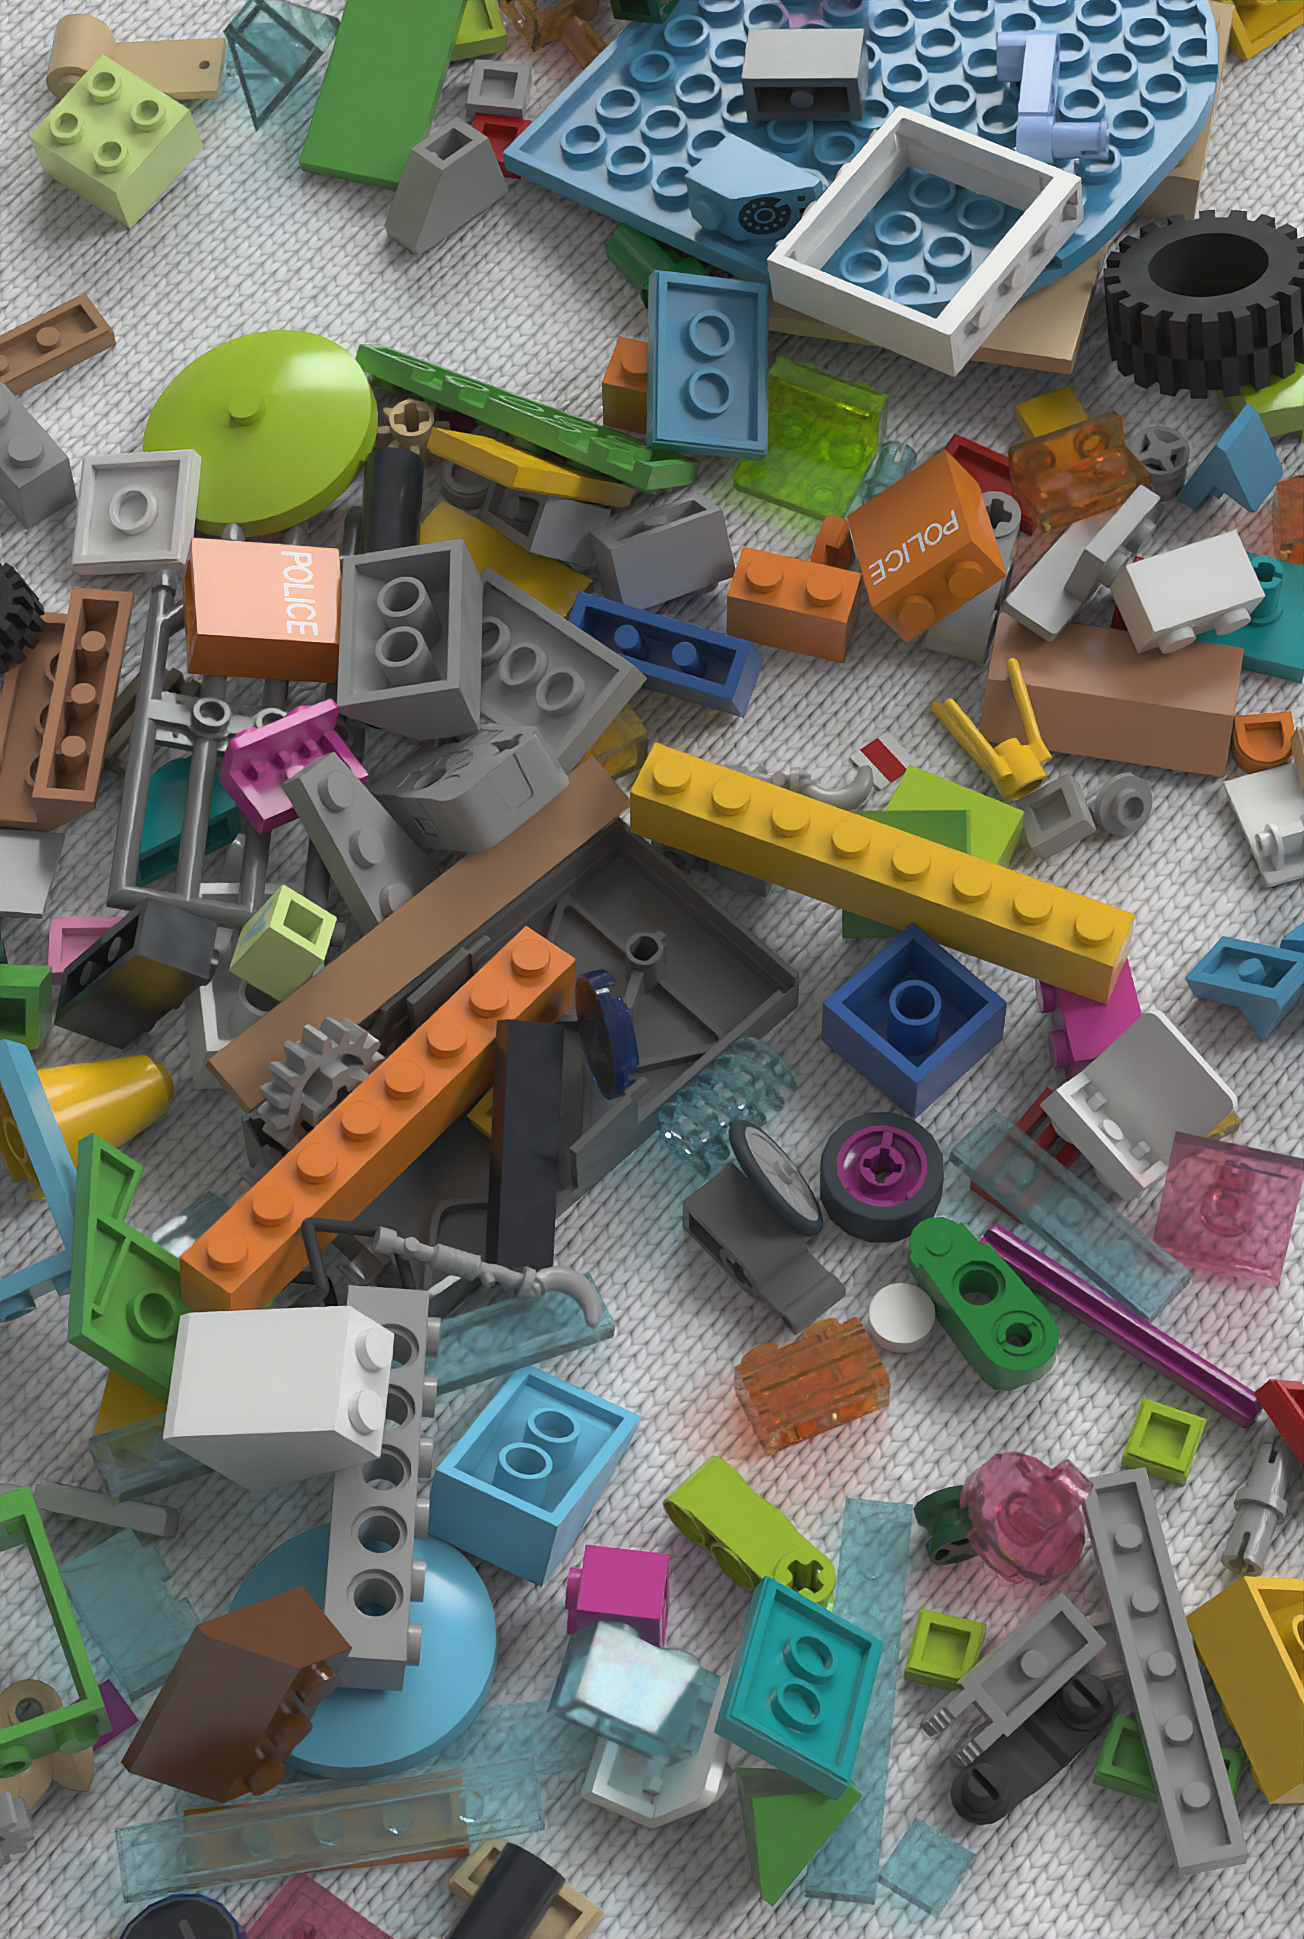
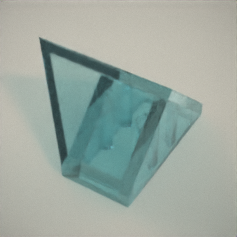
[223,0,340,132]

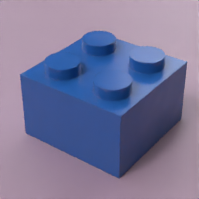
[821,923,1007,1120]

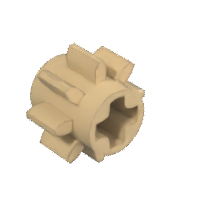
[376,397,450,469]

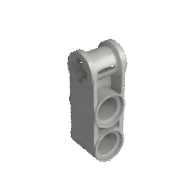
[925,491,1021,664]

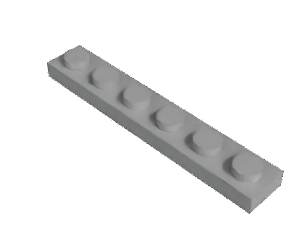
[1078,1467,1249,1877]

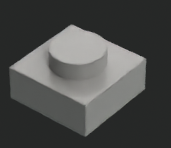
[466,59,532,119]
[1015,772,1096,861]

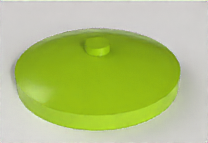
[142,330,378,537]

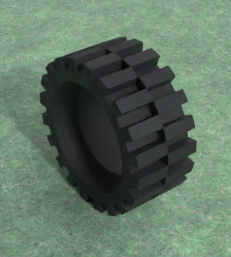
[1103,210,1304,399]

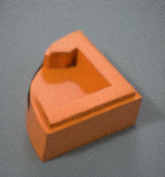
[810,514,856,570]

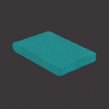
[714,1576,884,1801]

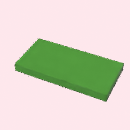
[299,0,468,190]

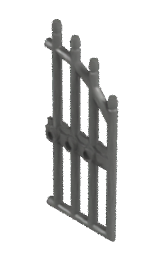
[106,506,366,948]

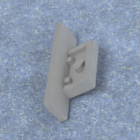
[1002,475,1165,641]

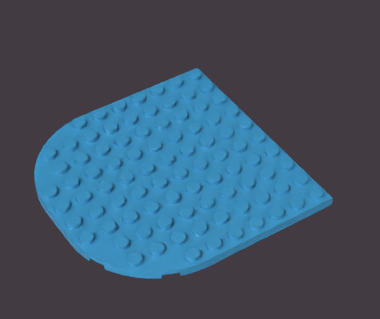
[503,0,1219,319]

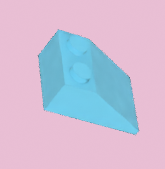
[428,1362,642,1587]

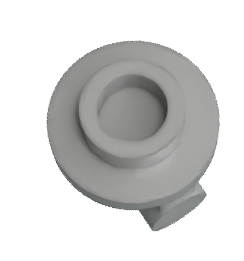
[1085,772,1152,836]

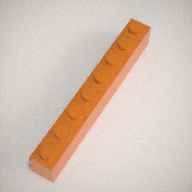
[179,926,576,1312]

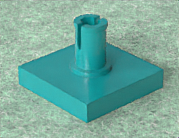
[1195,552,1304,684]

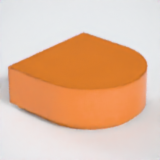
[1230,711,1295,774]

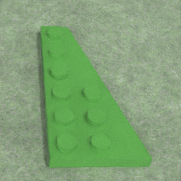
[355,344,701,495]

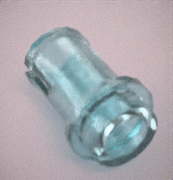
[859,441,917,505]

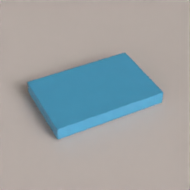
[646,270,769,461]

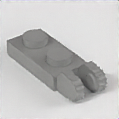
[919,1591,1107,1770]

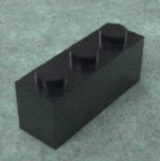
[54,897,219,1050]

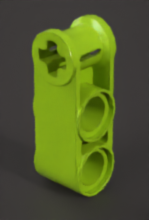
[662,1456,836,1613]

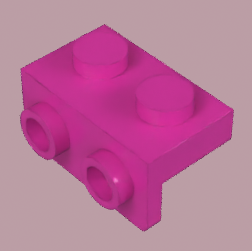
[218,699,369,835]

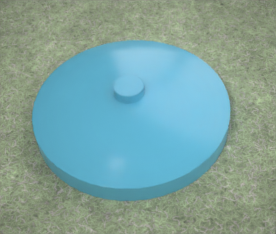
[228,1523,499,1780]

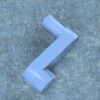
[996,30,1109,165]

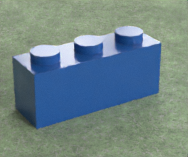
[568,591,764,718]

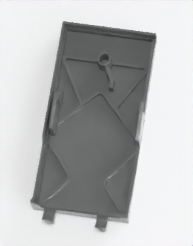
[238,817,799,1320]

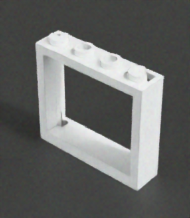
[767,106,1084,377]

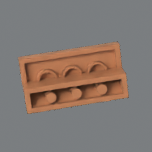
[0,587,135,832]
[979,611,1244,777]

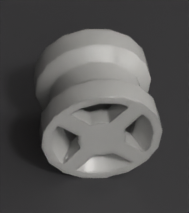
[1126,426,1190,502]

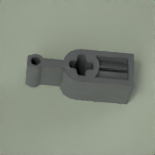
[683,1163,846,1335]

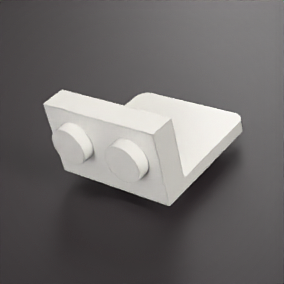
[1040,1009,1238,1204]
[580,1664,732,1829]

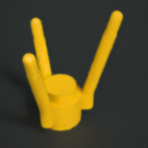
[930,658,1052,804]

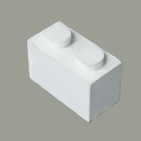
[1110,530,1265,654]

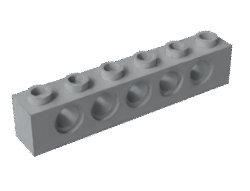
[324,1285,441,1691]

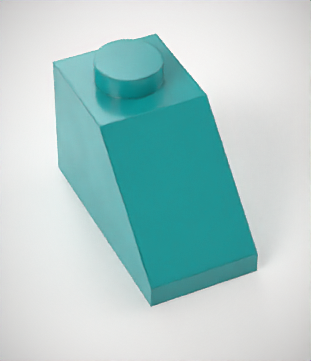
[135,755,242,887]

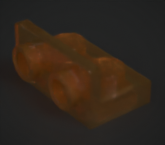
[1007,410,1153,534]

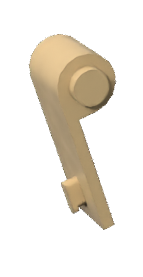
[46,13,228,100]

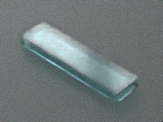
[949,1108,1192,1323]

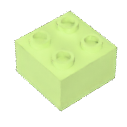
[29,54,203,229]

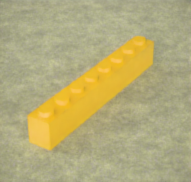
[630,742,1136,1005]

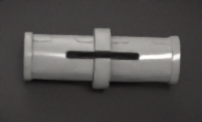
[1220,1436,1299,1577]

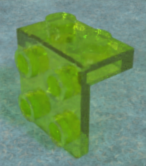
[733,356,889,522]

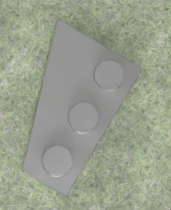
[282,752,442,936]

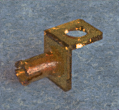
[498,0,608,71]

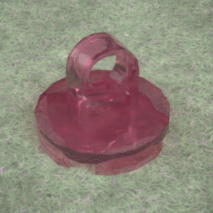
[959,1451,1094,1586]

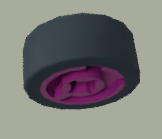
[820,1112,944,1243]

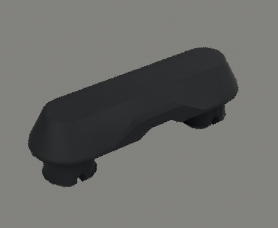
[950,1674,1114,1825]

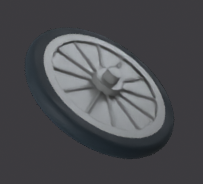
[729,1120,823,1237]

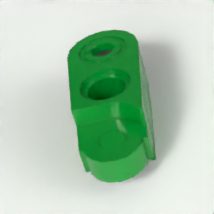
[907,1217,1059,1391]

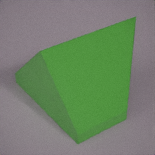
[735,1767,863,1907]

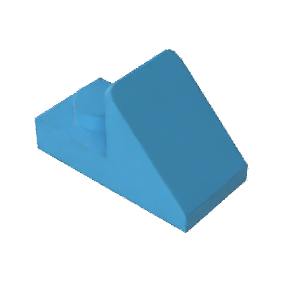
[1176,403,1283,513]
[1184,936,1304,1042]

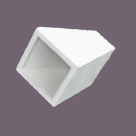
[162,1306,394,1493]

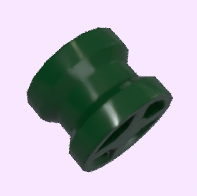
[913,1485,994,1565]

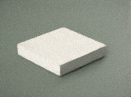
[70,449,202,576]

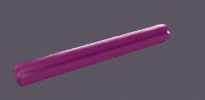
[980,1224,1263,1429]

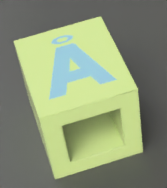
[229,884,337,1002]

